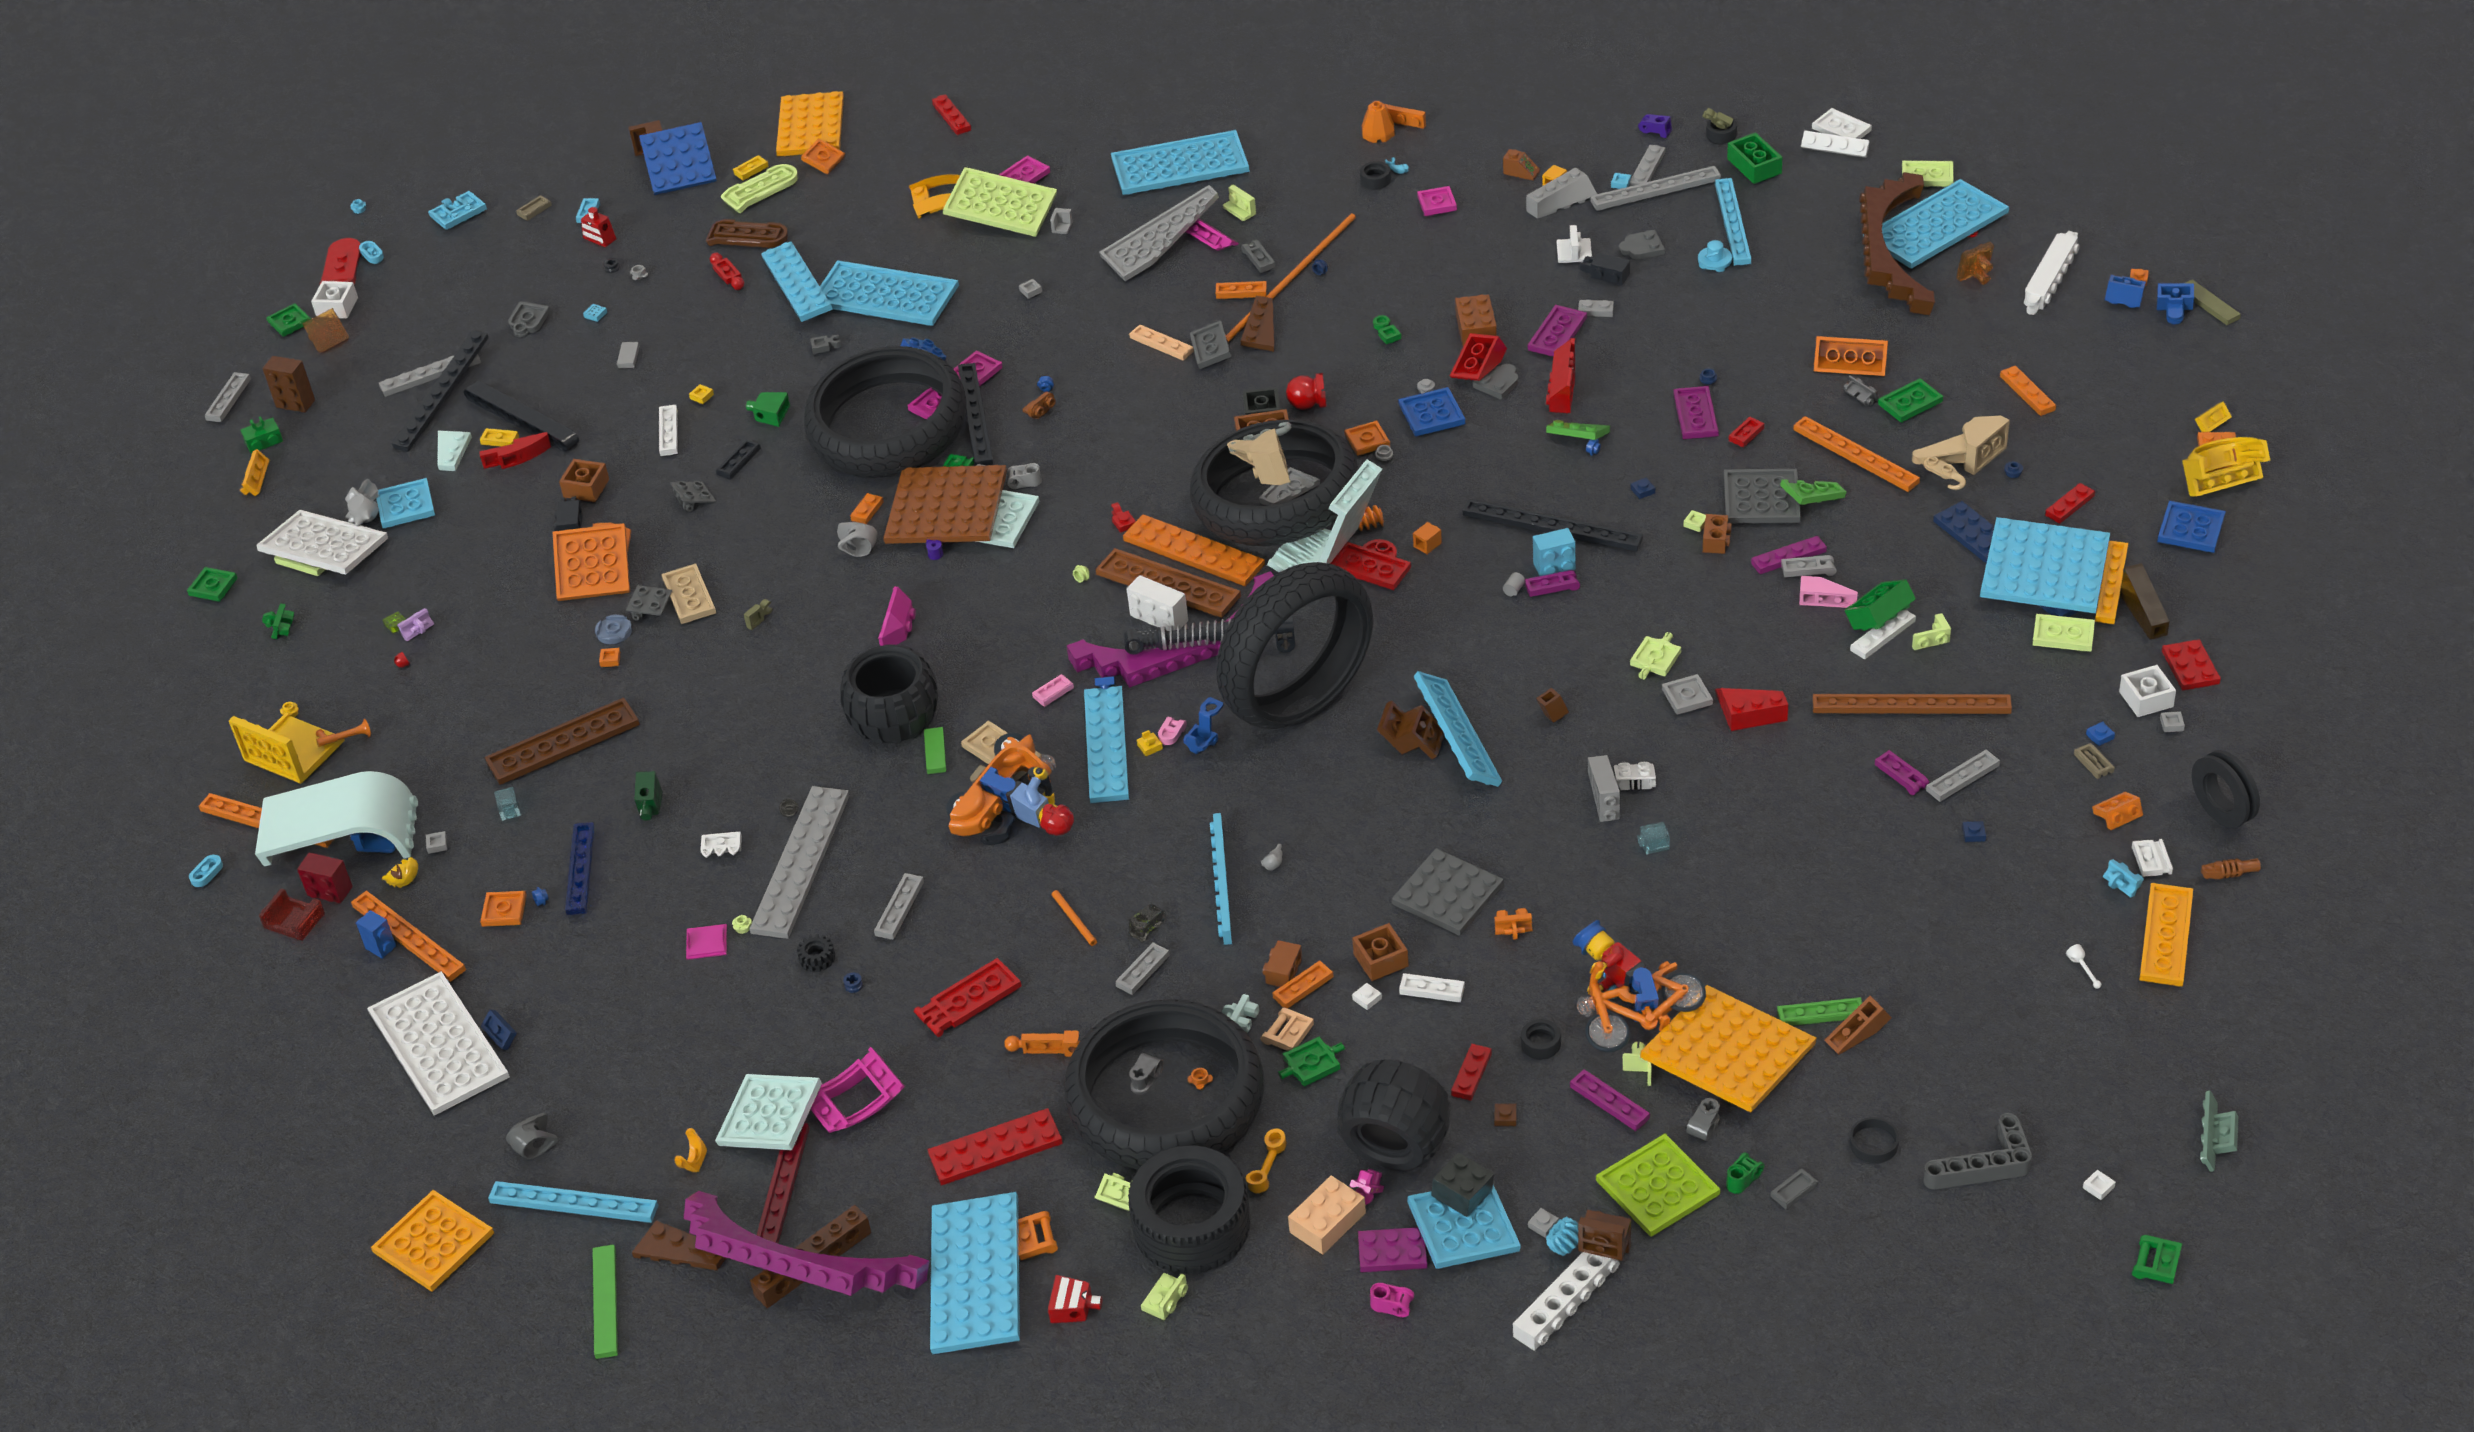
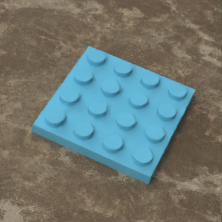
[1407,1185,1521,1269]

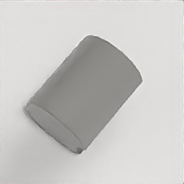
[1503,572,1525,597]

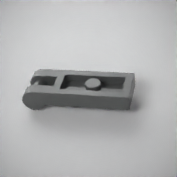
[1241,240,1276,273]

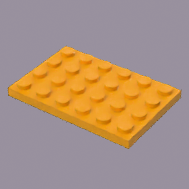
[776,91,844,156]

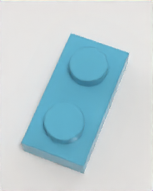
[576,198,600,223]

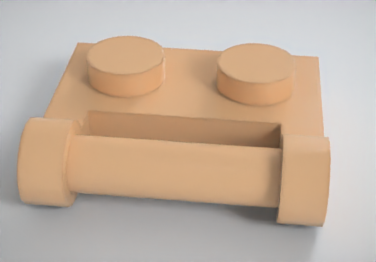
[1260,1008,1314,1051]

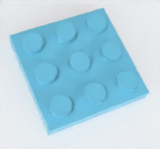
[376,478,435,528]

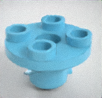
[1698,240,1732,272]

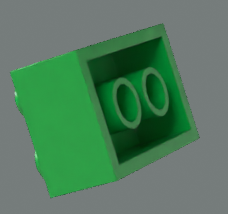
[1727,133,1783,184]
[1844,579,1916,631]

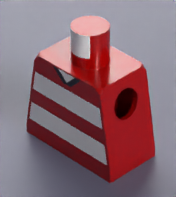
[581,207,616,248]
[1048,1275,1102,1323]

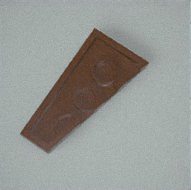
[1241,296,1274,352]
[632,1221,726,1270]

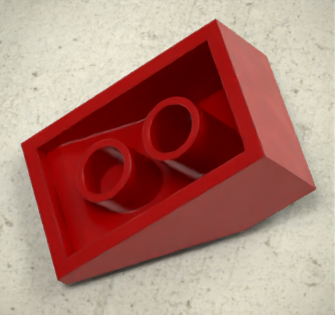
[1450,333,1507,381]

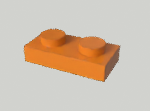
[850,493,884,524]

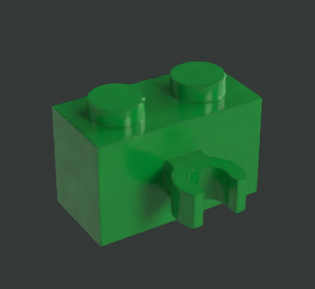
[240,416,283,454]

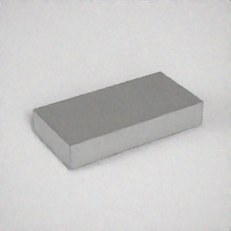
[617,342,640,368]

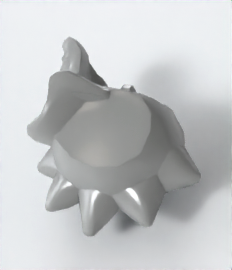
[345,479,379,526]

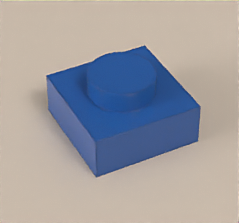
[1095,677,1115,689]
[2086,722,2115,746]

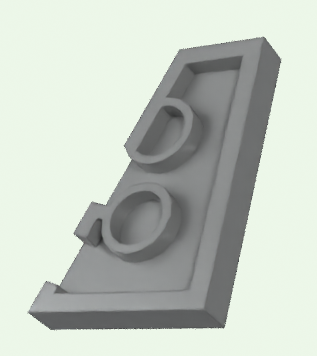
[1259,467,1320,506]

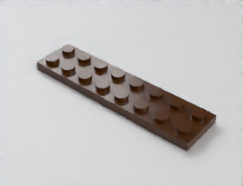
[484,698,640,785]

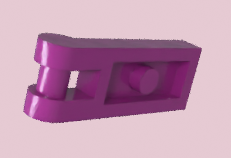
[1525,570,1580,597]
[1875,750,1929,795]

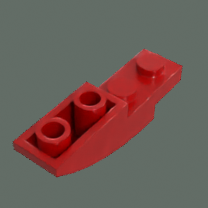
[479,432,551,469]

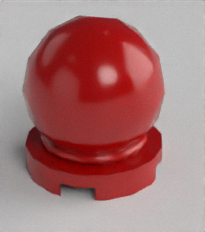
[1286,373,1327,410]

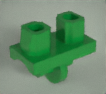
[262,603,294,639]

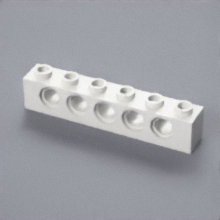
[1513,1252,1619,1351]

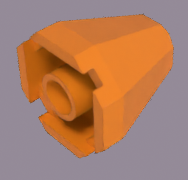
[1362,101,1395,143]

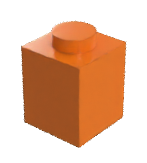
[1413,522,1442,554]

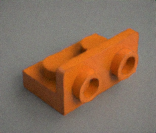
[2092,792,2143,830]

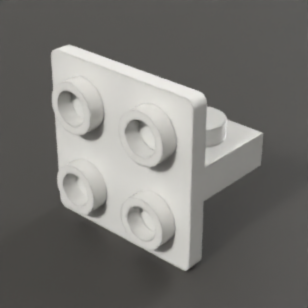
[1557,225,1592,263]

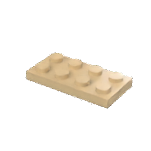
[661,564,716,624]
[961,721,1043,782]

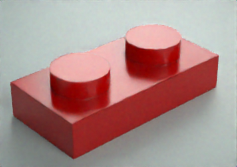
[1729,417,1764,448]

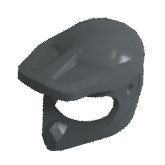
[506,1113,559,1159]

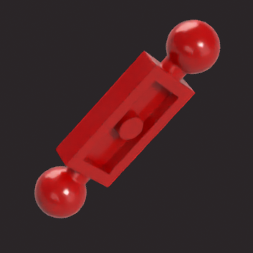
[710,253,744,290]

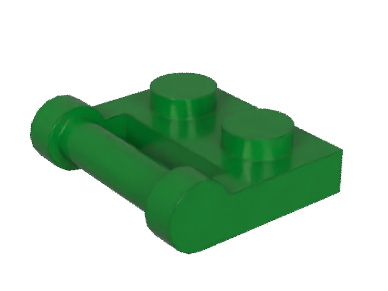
[2132,1235,2182,1284]

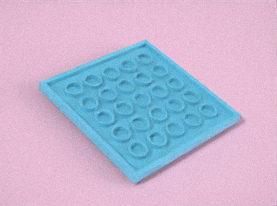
[1980,517,2110,613]

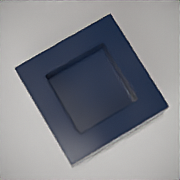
[1631,478,1655,499]
[1962,821,1986,842]

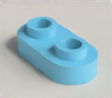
[359,241,384,264]
[189,855,223,887]

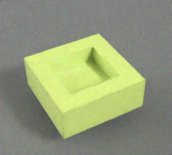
[1684,510,1706,532]

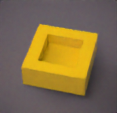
[689,384,714,404]

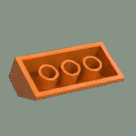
[1814,336,1888,376]

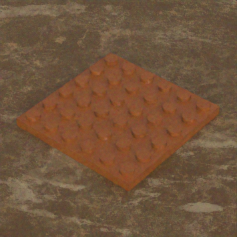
[884,465,1007,544]

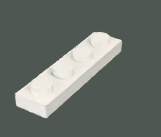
[1801,131,1870,158]
[659,405,678,456]
[1850,610,1916,659]

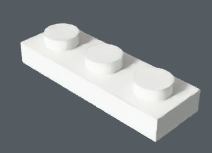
[1399,973,1465,1002]

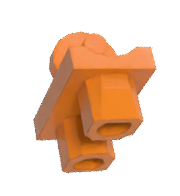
[1494,908,1532,940]

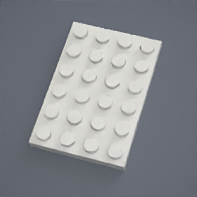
[257,510,388,574]

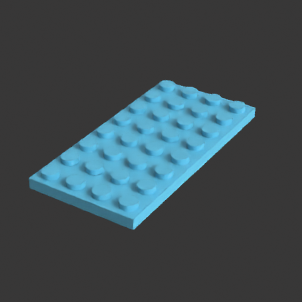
[1111,130,1249,195]
[1863,179,2009,269]
[820,260,959,326]
[930,1192,1020,1354]

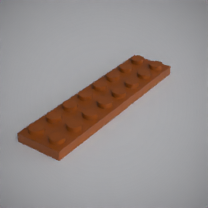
[1096,548,1241,618]

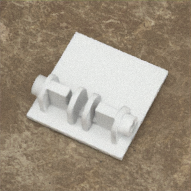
[1614,762,1656,790]

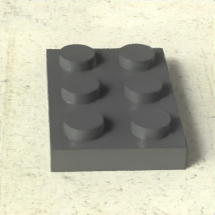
[1190,320,1232,369]

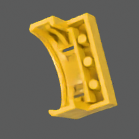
[2182,437,2270,497]

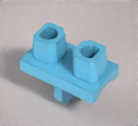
[2103,859,2144,897]

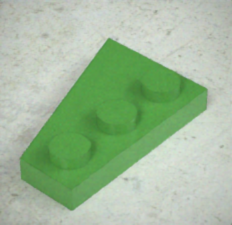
[1546,420,1610,440]
[1780,479,1847,505]

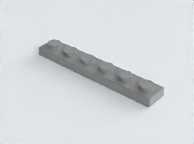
[379,354,481,397]

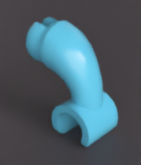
[1385,157,1409,174]
[442,198,463,211]

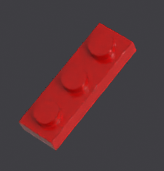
[2045,483,2095,524]
[1451,1043,1492,1101]

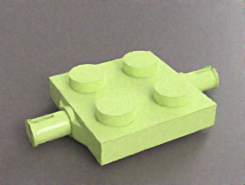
[1630,632,1681,679]

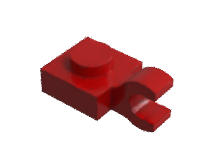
[1111,502,1136,533]

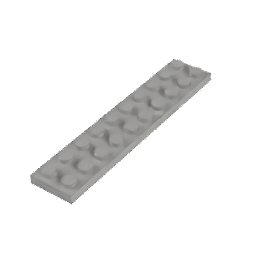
[749,786,850,939]

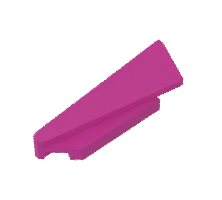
[1186,218,1239,251]

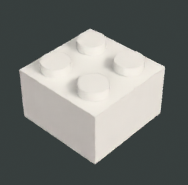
[311,281,358,318]
[2119,665,2176,717]

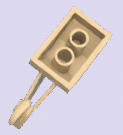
[1912,416,2010,490]

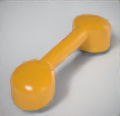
[1246,1129,1287,1193]

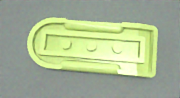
[721,164,798,213]

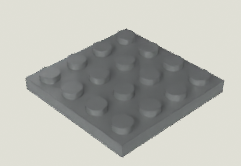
[1724,469,1801,524]
[1392,848,1504,936]

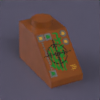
[1503,149,1540,181]

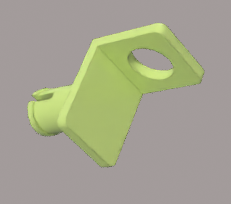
[1623,1042,1652,1086]

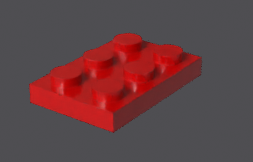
[2162,639,2221,691]

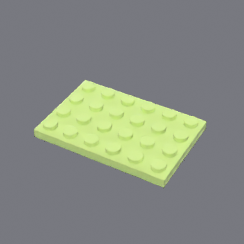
[943,167,1057,237]

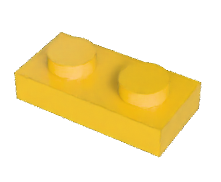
[733,155,769,181]
[2195,401,2232,432]
[480,428,519,447]

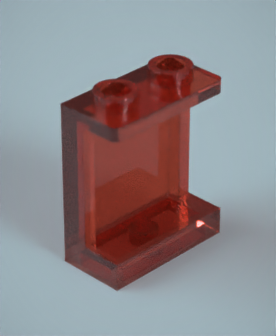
[259,888,325,941]

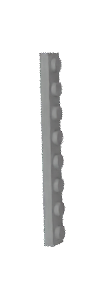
[1591,166,1721,211]

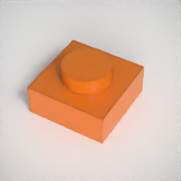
[2130,269,2149,286]
[599,648,621,667]

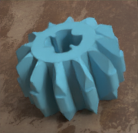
[1546,1217,1578,1256]

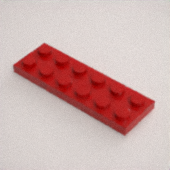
[927,1108,1063,1186]

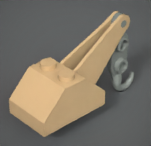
[1227,422,1291,485]

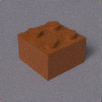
[559,459,609,502]
[1352,923,1409,981]

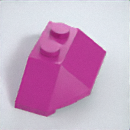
[878,587,916,646]

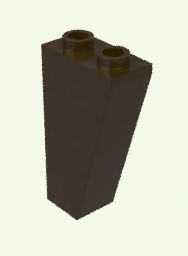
[2120,563,2170,640]

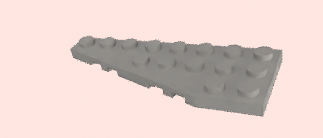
[1099,185,1219,281]

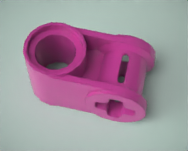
[1370,1283,1414,1317]

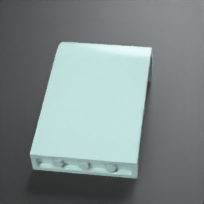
[1267,460,1382,572]
[255,771,418,866]

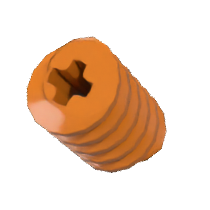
[1358,505,1384,531]

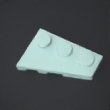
[438,431,472,471]

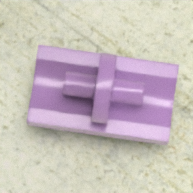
[398,608,434,641]

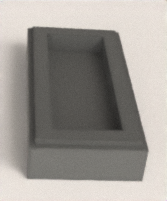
[1770,1168,1818,1210]

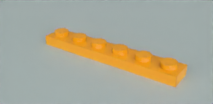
[2095,541,2128,624]

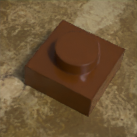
[1495,1104,1516,1126]

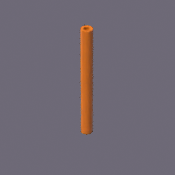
[1051,890,1097,946]

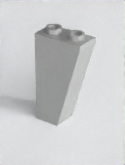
[1588,755,1620,822]

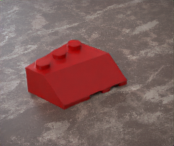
[1546,338,1575,413]
[1715,688,1788,731]

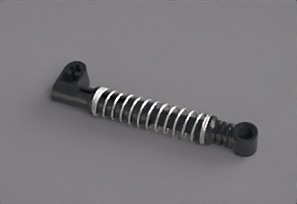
[1124,615,1295,655]

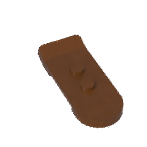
[706,219,788,248]

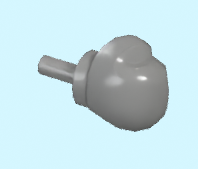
[1261,844,1283,871]

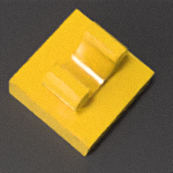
[1136,730,1163,756]

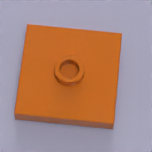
[801,138,845,175]
[1344,421,1390,456]
[480,891,527,927]

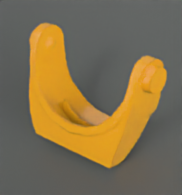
[674,1128,707,1172]

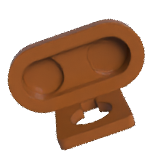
[1022,391,1056,419]

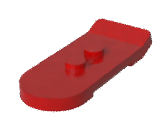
[319,238,361,284]

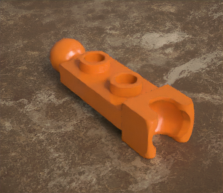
[1004,1031,1080,1057]

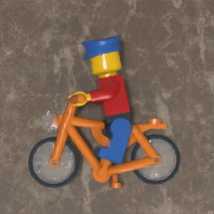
[1573,920,1706,1052]

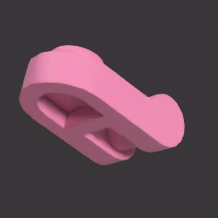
[1158,717,1187,745]

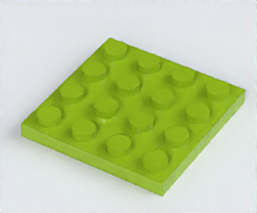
[1596,1134,1720,1237]

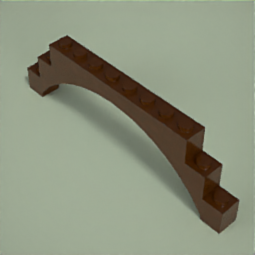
[1859,172,1935,315]

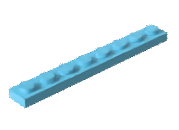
[1715,178,1751,265]
[1210,813,1232,945]
[488,1181,658,1223]

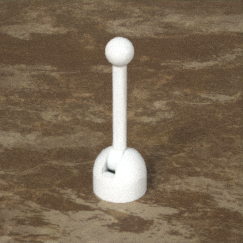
[2066,944,2101,989]

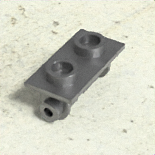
[1843,375,1878,406]

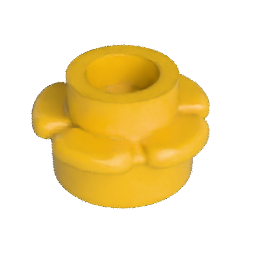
[280,702,299,717]

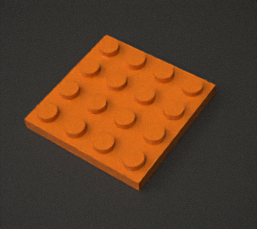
[553,523,630,601]

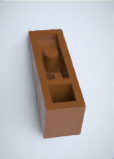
[1825,996,1892,1055]

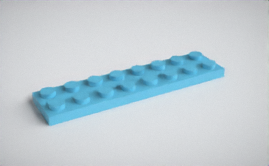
[761,242,832,322]
[1414,671,1502,787]
[1084,686,1129,803]

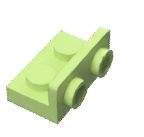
[1223,185,1256,221]
[1095,1173,1130,1211]
[1141,1273,1188,1320]

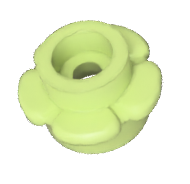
[1073,565,1090,582]
[732,915,752,934]

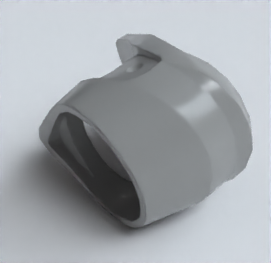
[837,522,878,557]

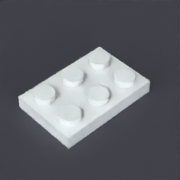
[1812,108,1872,139]

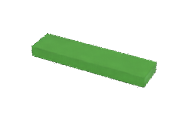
[1777,997,1862,1026]

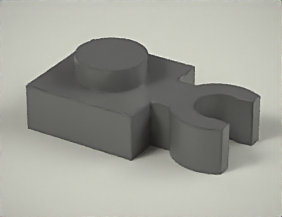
[810,335,841,354]

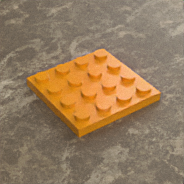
[371,1190,494,1292]

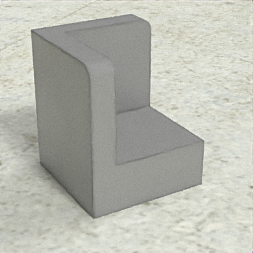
[1050,208,1073,234]

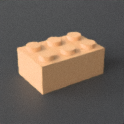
[1288,1175,1366,1255]

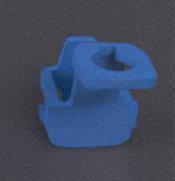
[1183,697,1224,754]

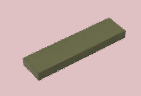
[2186,279,2241,325]

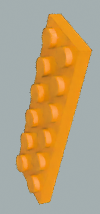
[2139,883,2193,987]

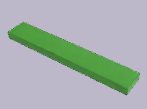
[593,1245,618,1359]

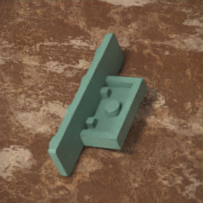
[2200,1090,2239,1171]

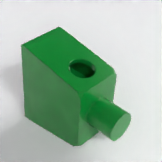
[746,392,790,427]

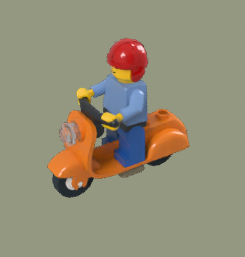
[946,733,1074,836]

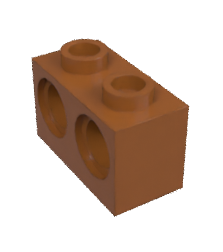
[1703,514,1731,554]

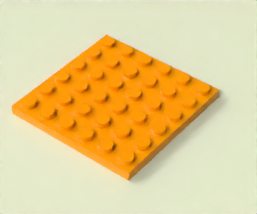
[1640,985,1817,1113]

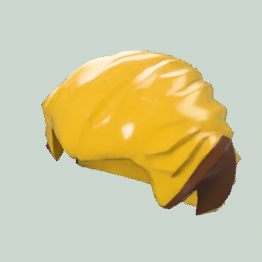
[382,857,418,888]

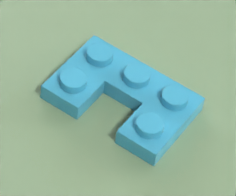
[428,191,487,230]

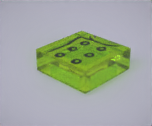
[383,611,406,633]

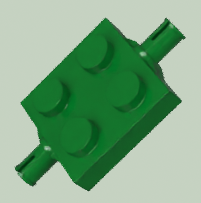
[1278,1037,1345,1086]

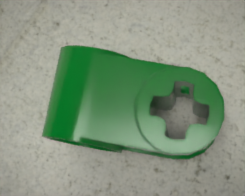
[1726,1152,1765,1194]

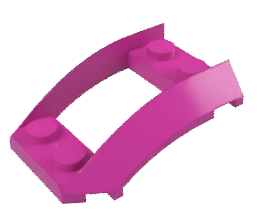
[810,1047,905,1133]

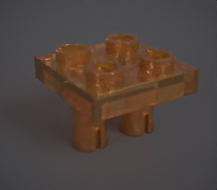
[1956,242,1994,285]
[303,308,349,353]

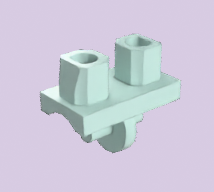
[1222,994,1259,1033]

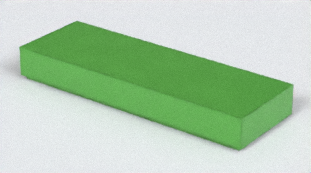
[924,727,947,774]

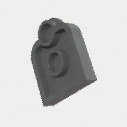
[1619,230,1665,260]
[508,301,551,338]
[1473,364,1518,400]

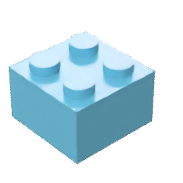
[1533,528,1576,576]

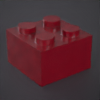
[297,853,353,903]

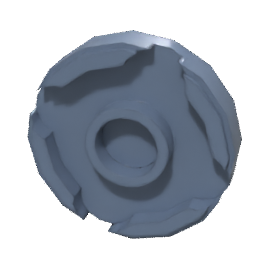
[595,615,632,644]

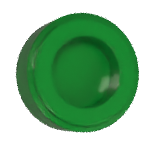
[1373,315,1390,330]

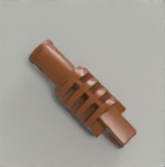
[2201,858,2261,879]

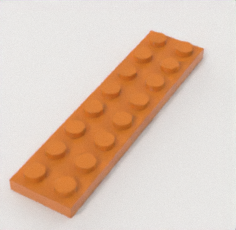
[1123,514,1265,587]

